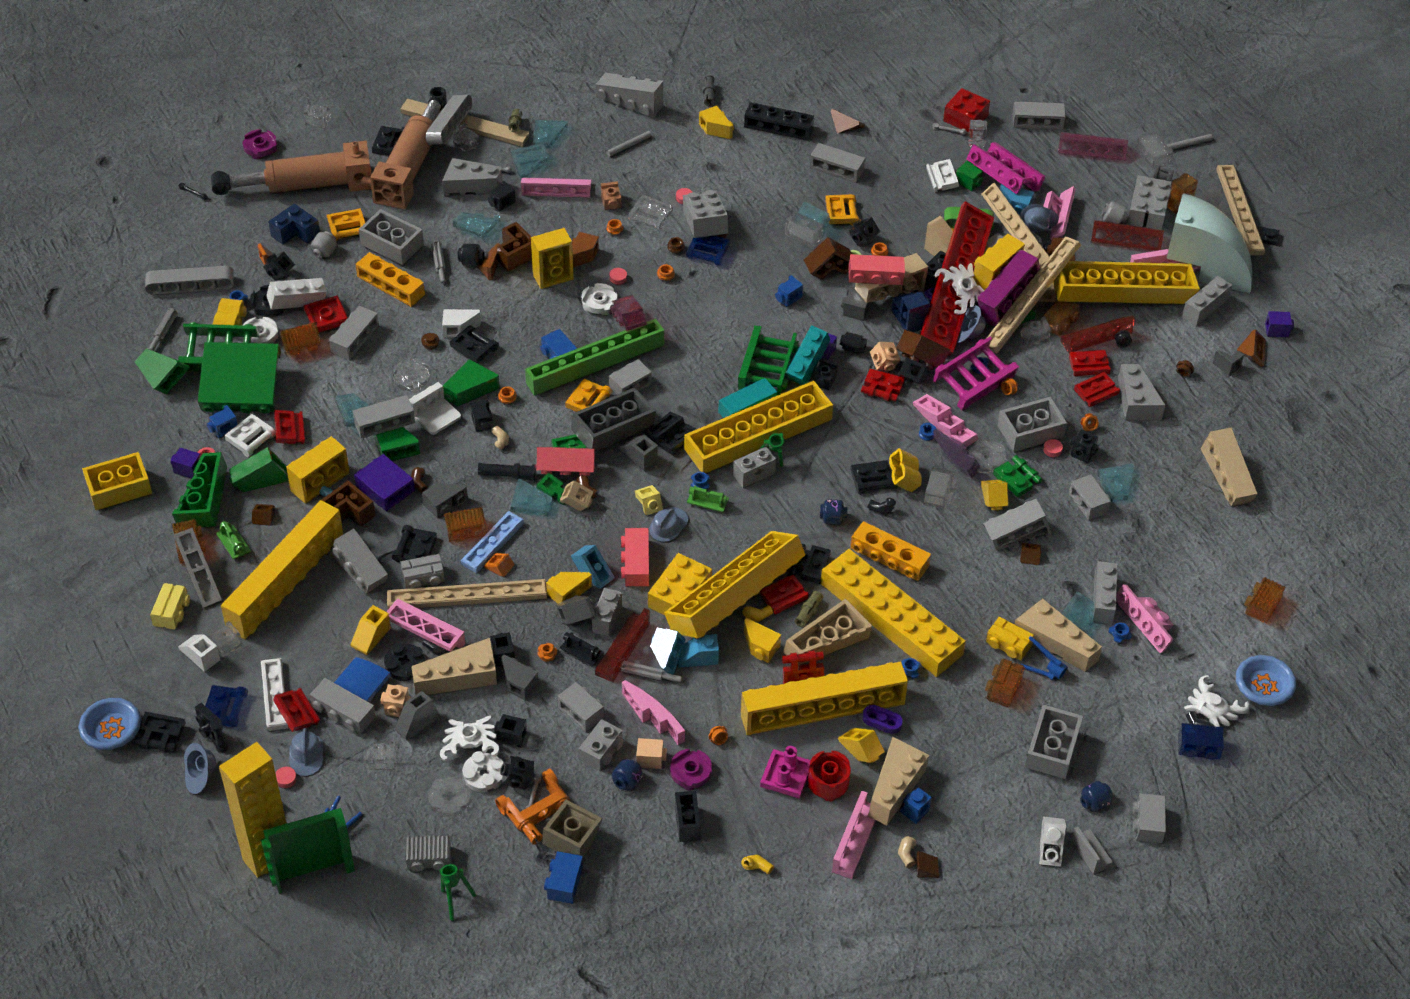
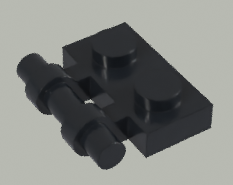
[788,543,831,584]
[134,712,186,752]

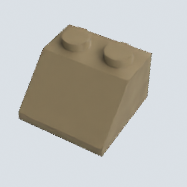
[542,800,602,857]

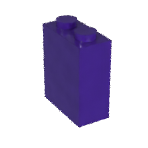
[354,454,415,511]

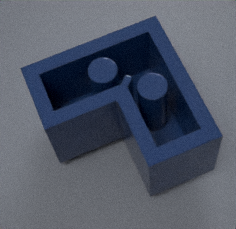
[268,203,320,245]
[891,292,930,332]

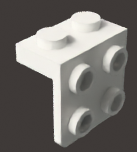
[409,382,461,435]

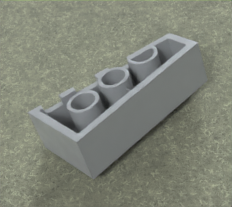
[596,73,663,118]

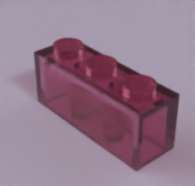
[611,295,647,331]

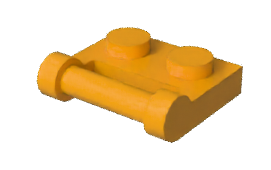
[825,194,859,226]
[327,208,365,241]
[565,379,613,412]

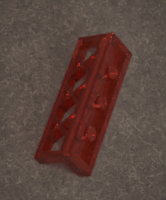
[1091,220,1164,251]
[1060,315,1135,353]
[595,608,650,682]

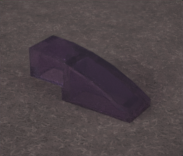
[933,429,980,479]

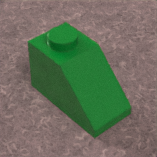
[956,160,983,191]

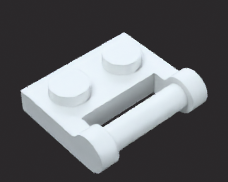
[225,414,276,457]

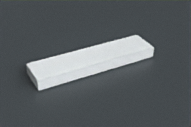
[261,658,288,731]

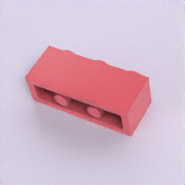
[849,254,905,285]
[536,447,595,476]
[621,528,649,586]

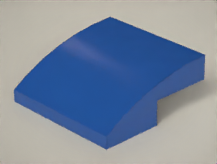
[334,657,391,702]

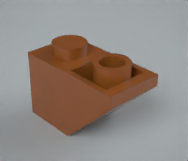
[572,232,599,267]

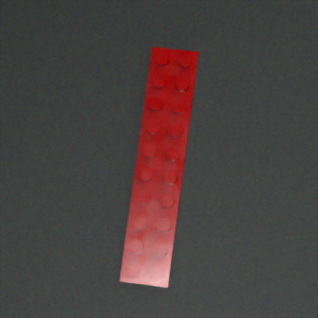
[920,201,994,356]

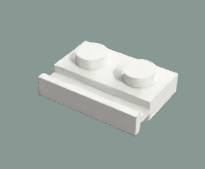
[926,159,959,192]

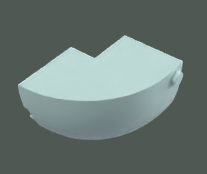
[1166,193,1252,293]

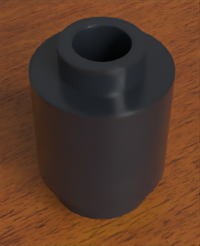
[840,332,867,353]

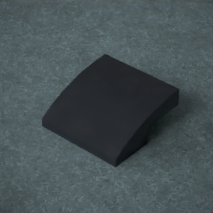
[644,411,696,455]

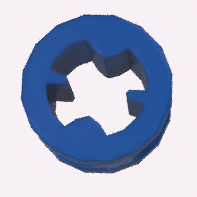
[919,423,936,441]

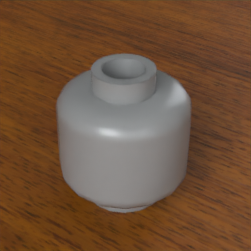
[1101,201,1128,227]
[311,231,337,258]

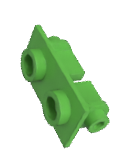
[687,486,729,513]
[216,521,251,560]

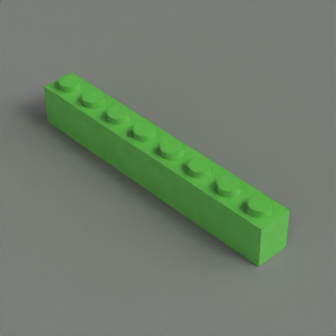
[525,319,664,396]

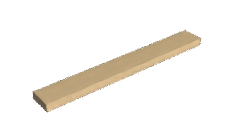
[400,99,529,147]
[1216,165,1265,255]
[982,183,1050,269]
[987,236,1081,354]
[387,579,547,609]

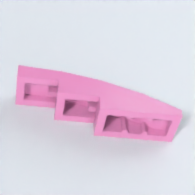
[913,394,978,448]
[622,680,685,745]

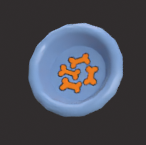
[1236,655,1296,706]
[78,698,141,750]

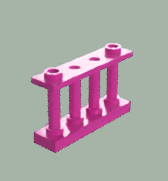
[966,142,1046,194]
[933,336,1019,411]

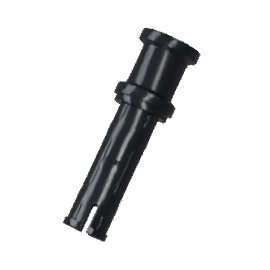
[478,463,536,481]

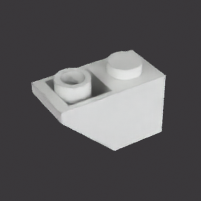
[442,309,481,338]
[178,634,220,672]
[1039,817,1066,867]

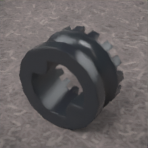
[1114,330,1132,348]

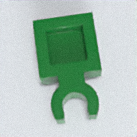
[536,472,565,505]

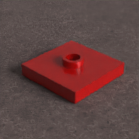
[303,295,348,334]

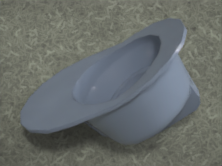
[1020,204,1059,233]
[956,306,986,343]
[649,508,688,542]
[289,728,323,776]
[184,743,216,794]

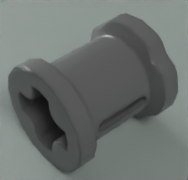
[1153,166,1174,181]

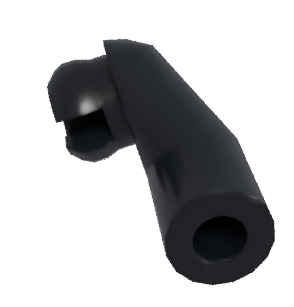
[867,498,896,514]
[422,639,452,655]
[1186,711,1215,734]

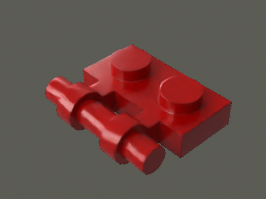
[861,369,905,401]
[782,650,824,684]

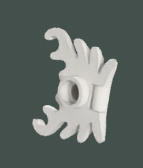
[935,263,985,315]
[1184,675,1250,732]
[440,716,499,761]

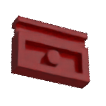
[1069,350,1111,376]
[1074,372,1120,408]
[274,410,305,444]
[760,575,809,614]
[273,688,320,732]

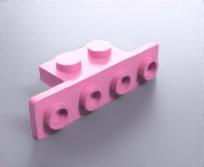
[1044,186,1076,240]
[1116,585,1174,653]

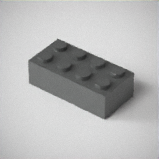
[571,387,656,451]

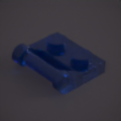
[686,235,730,266]
[205,685,248,727]

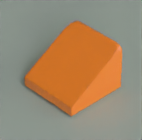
[258,243,273,265]
[484,553,514,577]

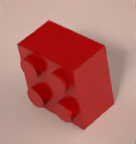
[943,88,990,134]

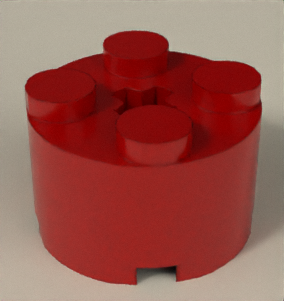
[808,750,851,802]

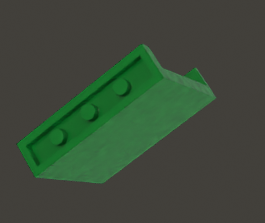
[198,342,281,413]
[261,808,355,894]

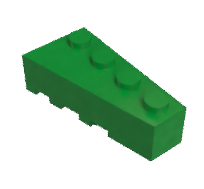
[172,452,227,529]

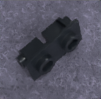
[560,632,604,667]

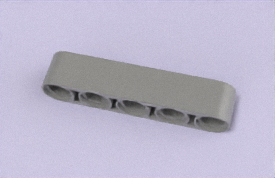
[426,95,473,145]
[145,266,234,295]

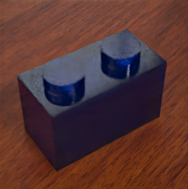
[1178,723,1224,760]

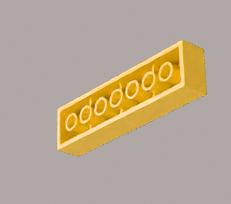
[1052,261,1200,304]
[684,381,833,473]
[221,500,343,639]
[664,531,805,638]
[821,549,966,677]
[741,661,908,735]
[219,742,287,878]

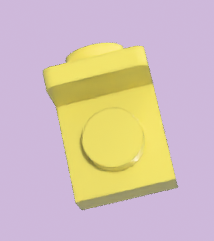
[635,485,663,515]

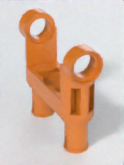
[495,768,570,845]

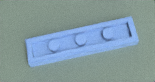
[461,511,524,574]

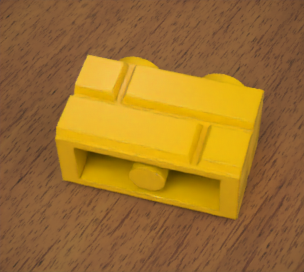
[986,617,1034,660]

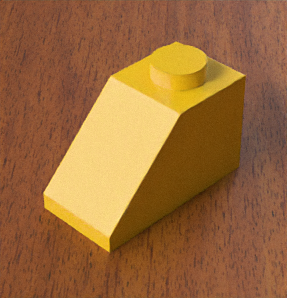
[981,480,1008,510]
[546,572,592,604]
[744,618,781,663]
[838,728,885,763]

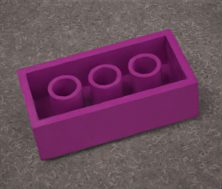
[977,249,1040,327]

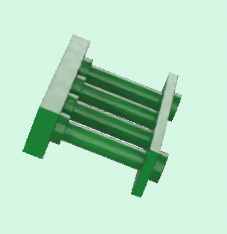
[178,322,259,372]
[738,325,799,396]

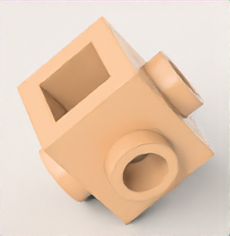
[870,342,901,371]
[381,684,412,717]

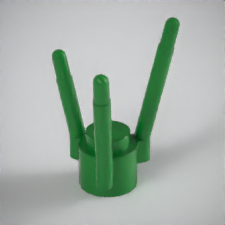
[760,433,786,467]
[439,864,476,921]

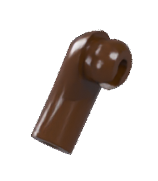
[411,467,428,493]
[576,475,598,499]

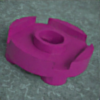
[242,129,277,159]
[670,749,712,791]

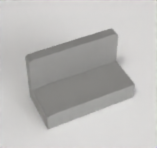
[1071,827,1113,875]

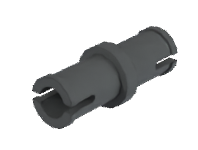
[703,75,716,106]

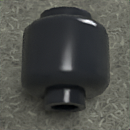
[458,244,485,266]

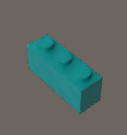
[786,325,831,385]
[718,378,777,418]

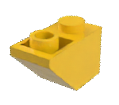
[699,106,734,139]
[350,605,391,655]

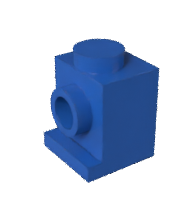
[775,275,803,307]
[207,405,238,438]
[900,787,932,824]

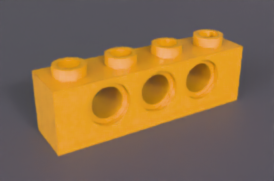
[355,252,425,307]
[850,521,931,581]

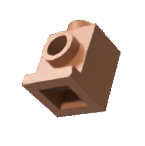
[601,181,621,210]

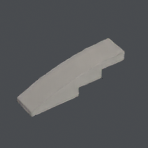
[174,528,222,607]

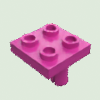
[760,746,811,799]

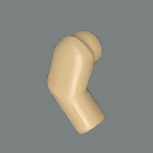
[492,426,509,450]
[898,836,916,868]

